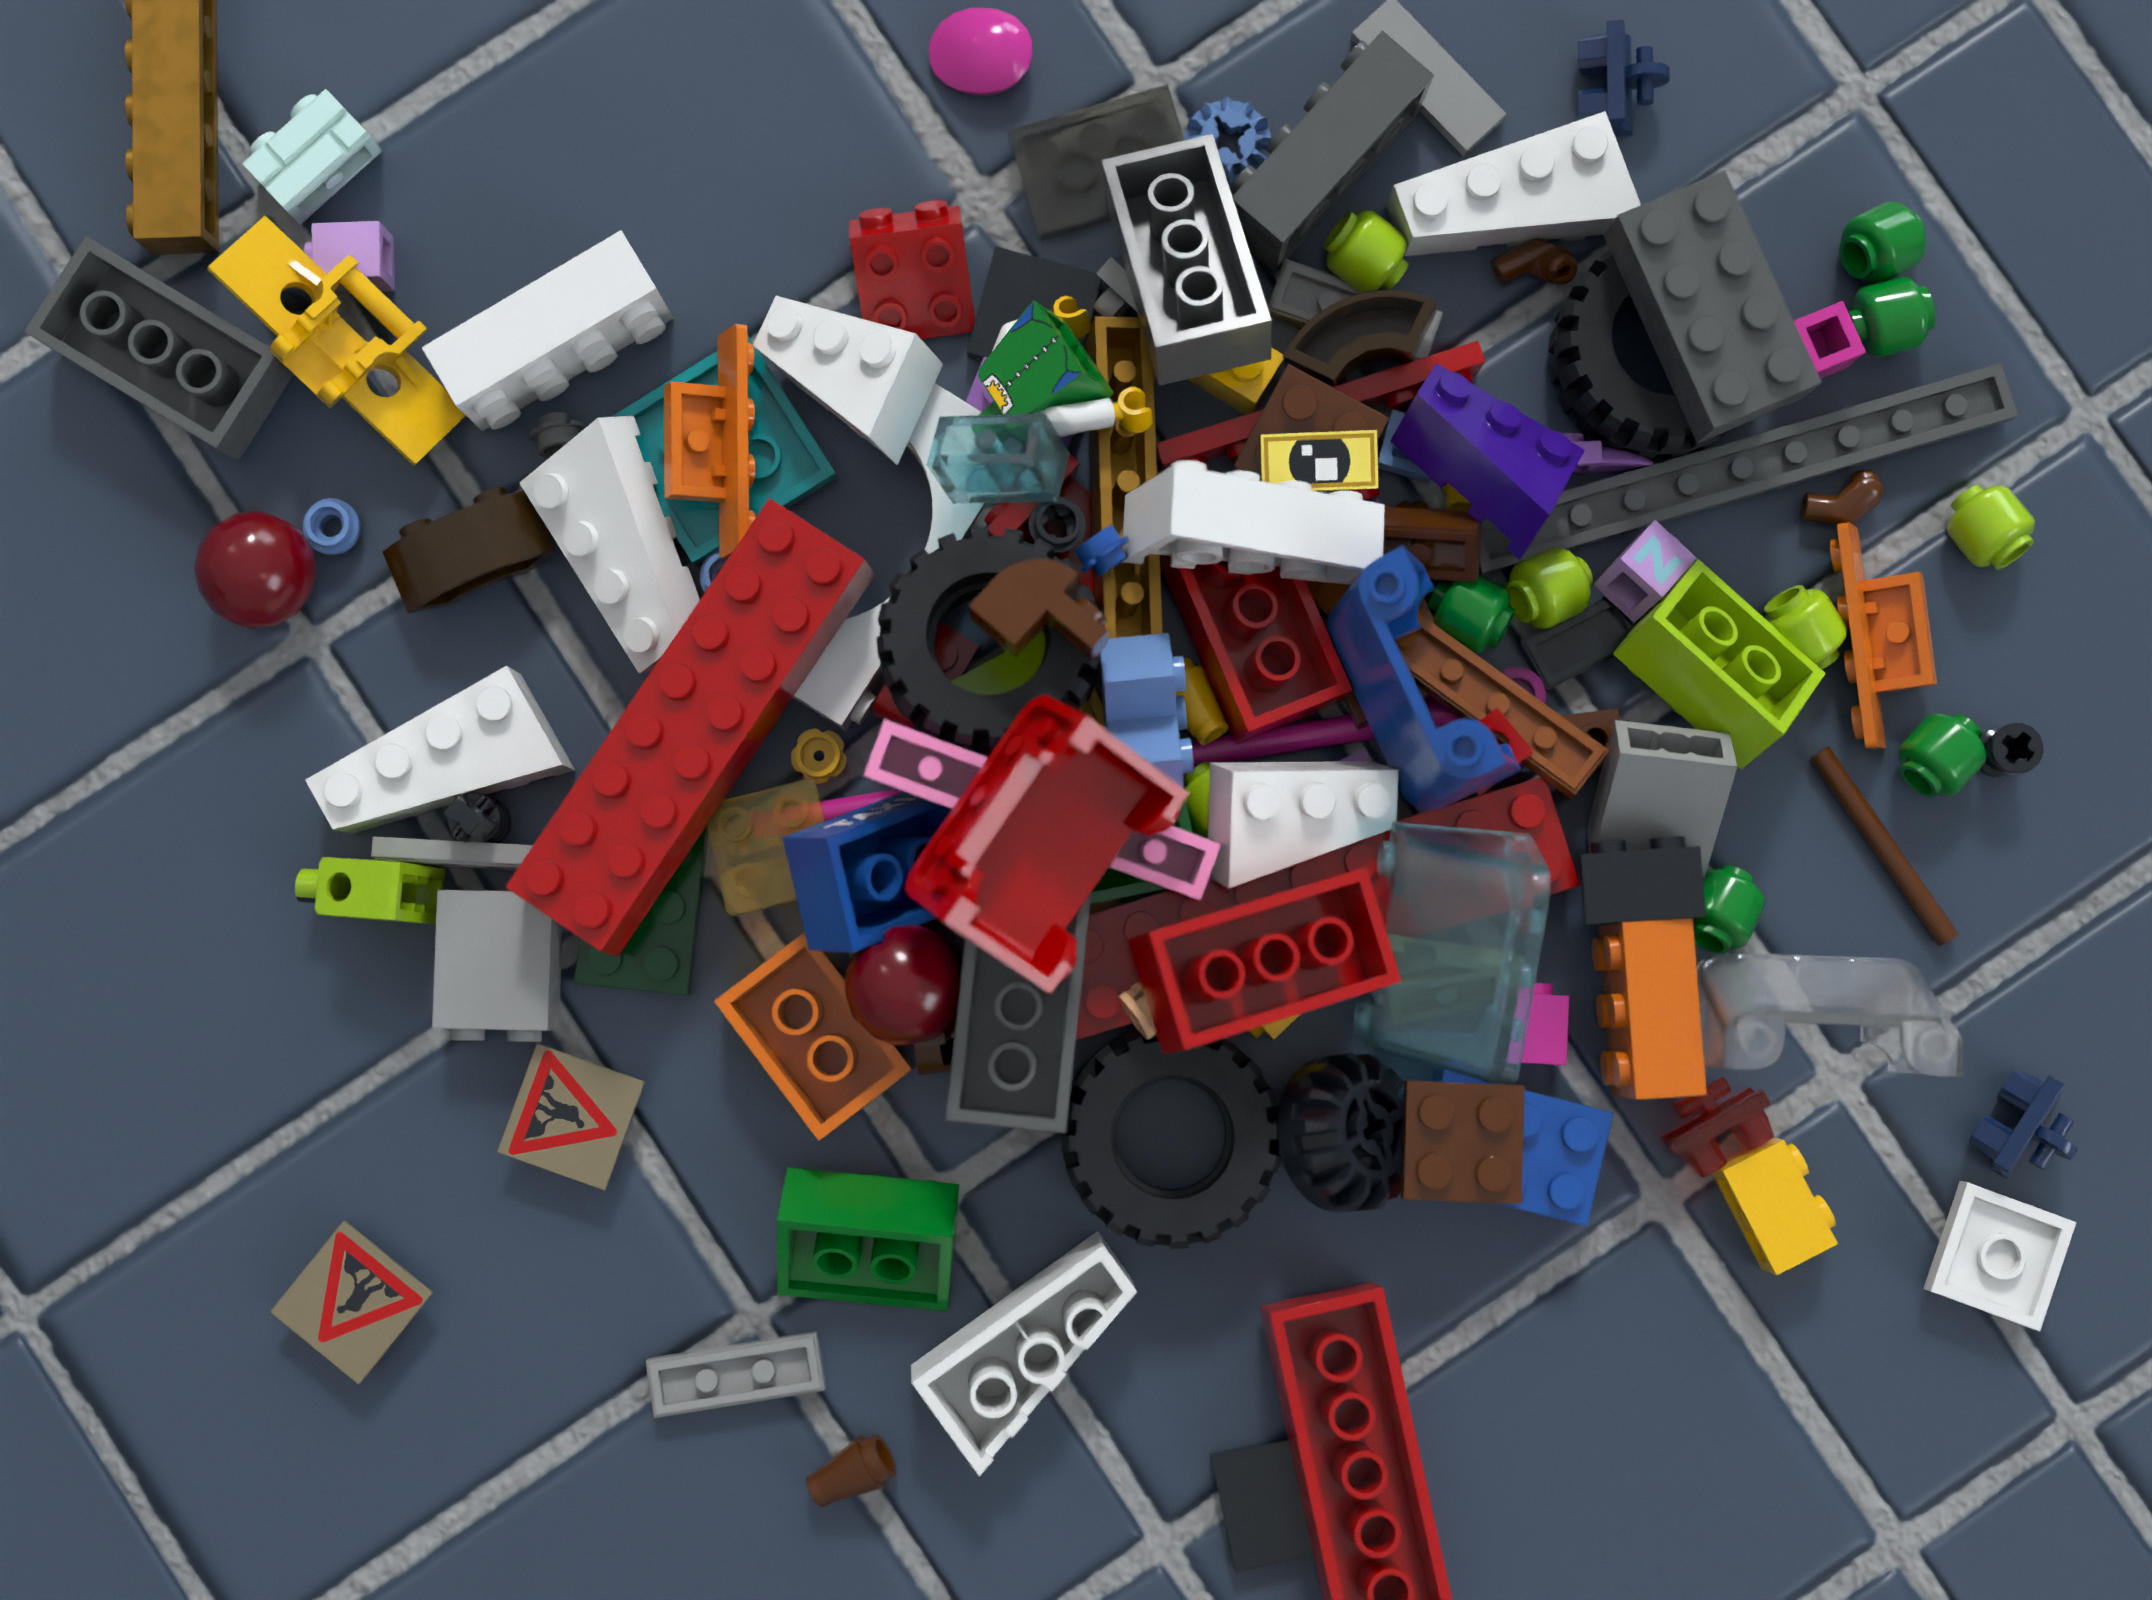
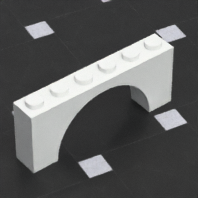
[793,383,1029,731]

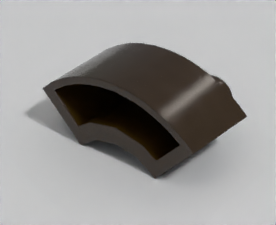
[1283,290,1437,387]
[382,487,556,614]

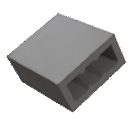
[1586,720,1737,878]
[432,890,562,1042]

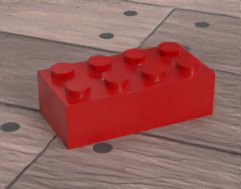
[1160,555,1353,744]
[1128,867,1402,1054]

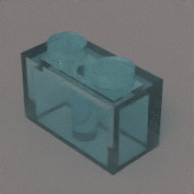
[927,413,1069,504]

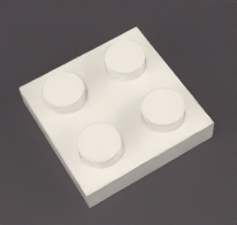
[1923,1181,2076,1331]

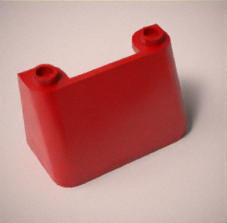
[906,695,1190,994]

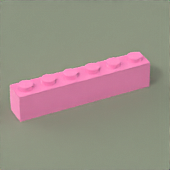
[863,719,1221,900]

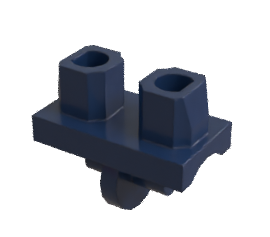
[1578,19,1670,137]
[1969,1069,2078,1179]

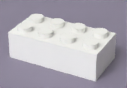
[421,230,673,431]

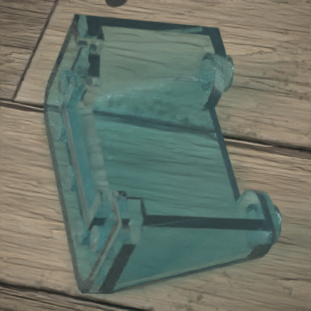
[1354,822,1550,1085]

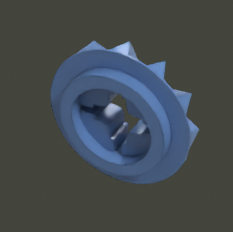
[1184,96,1272,187]

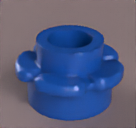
[1074,525,1129,577]

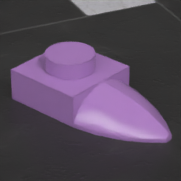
[1563,433,1653,475]

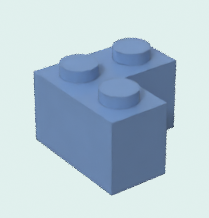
[1100,633,1194,788]

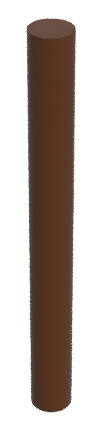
[1809,746,1958,946]

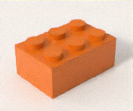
[1591,918,1707,1100]
[714,932,916,1141]

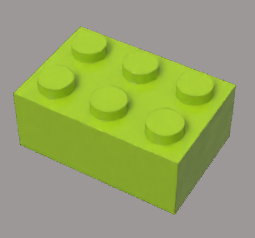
[1613,559,1826,770]

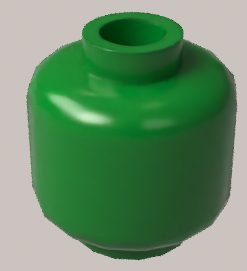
[1839,201,1926,284]
[1848,277,1936,357]
[1428,574,1516,654]
[1898,713,1986,798]
[1693,865,1765,954]

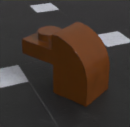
[969,559,1108,661]

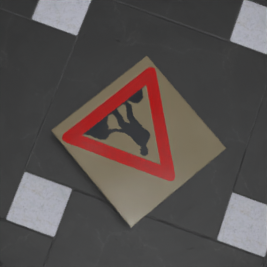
[497,1043,645,1191]
[270,1220,434,1385]

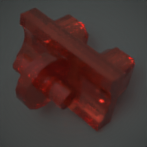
[1660,1077,1775,1177]

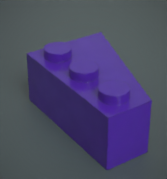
[1390,363,1585,560]

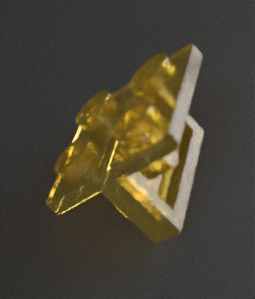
[707,779,825,916]

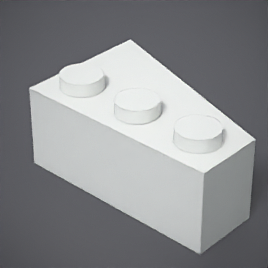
[753,296,943,465]

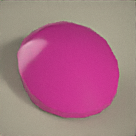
[929,8,1032,97]

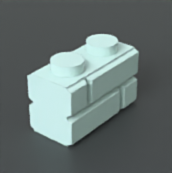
[242,89,382,225]

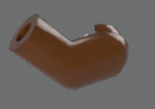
[1491,238,1578,285]
[1800,469,1884,525]

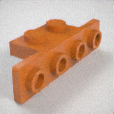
[664,324,756,558]
[1830,522,1937,750]

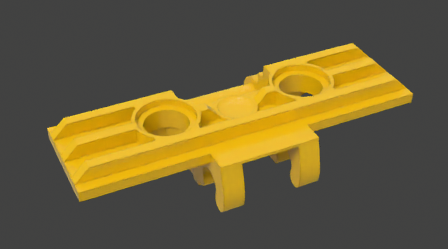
[207,216,466,466]

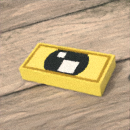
[1260,430,1379,491]

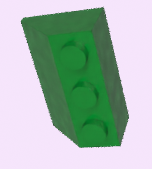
[777,1167,959,1312]

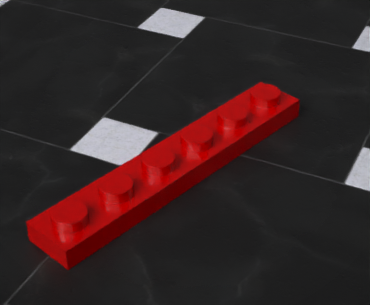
[1156,341,1485,473]

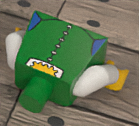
[973,296,1153,446]

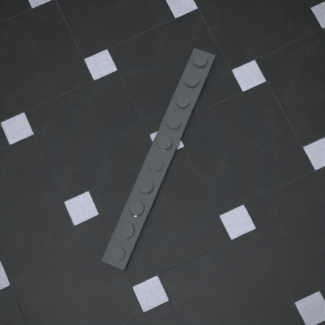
[1479,363,2019,576]

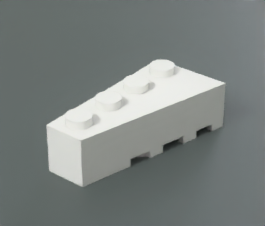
[1385,111,1641,256]
[519,416,700,674]
[1122,461,1385,585]
[305,666,575,834]
[911,1231,1137,1477]

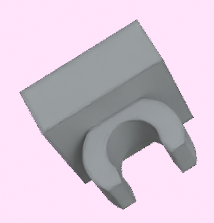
[1093,257,1137,317]

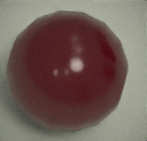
[194,511,317,629]
[845,924,963,1046]

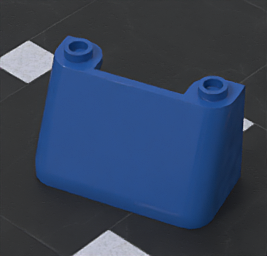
[1326,546,1522,811]

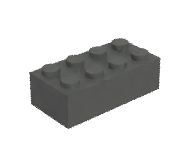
[1230,30,1434,275]
[1101,134,1271,386]
[1603,170,1822,443]
[24,236,294,462]
[946,893,1091,1133]

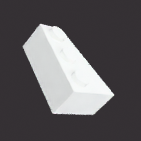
[1208,761,1399,888]

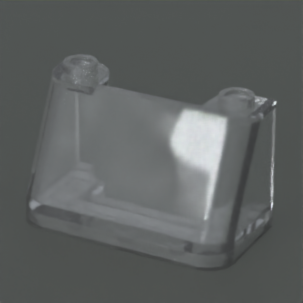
[1696,953,1963,1077]

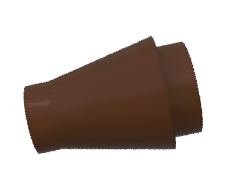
[806,1434,897,1507]

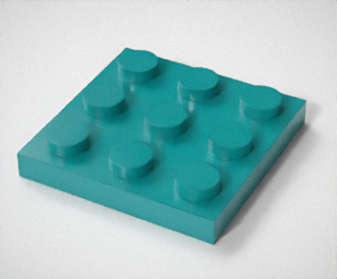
[611,335,838,566]

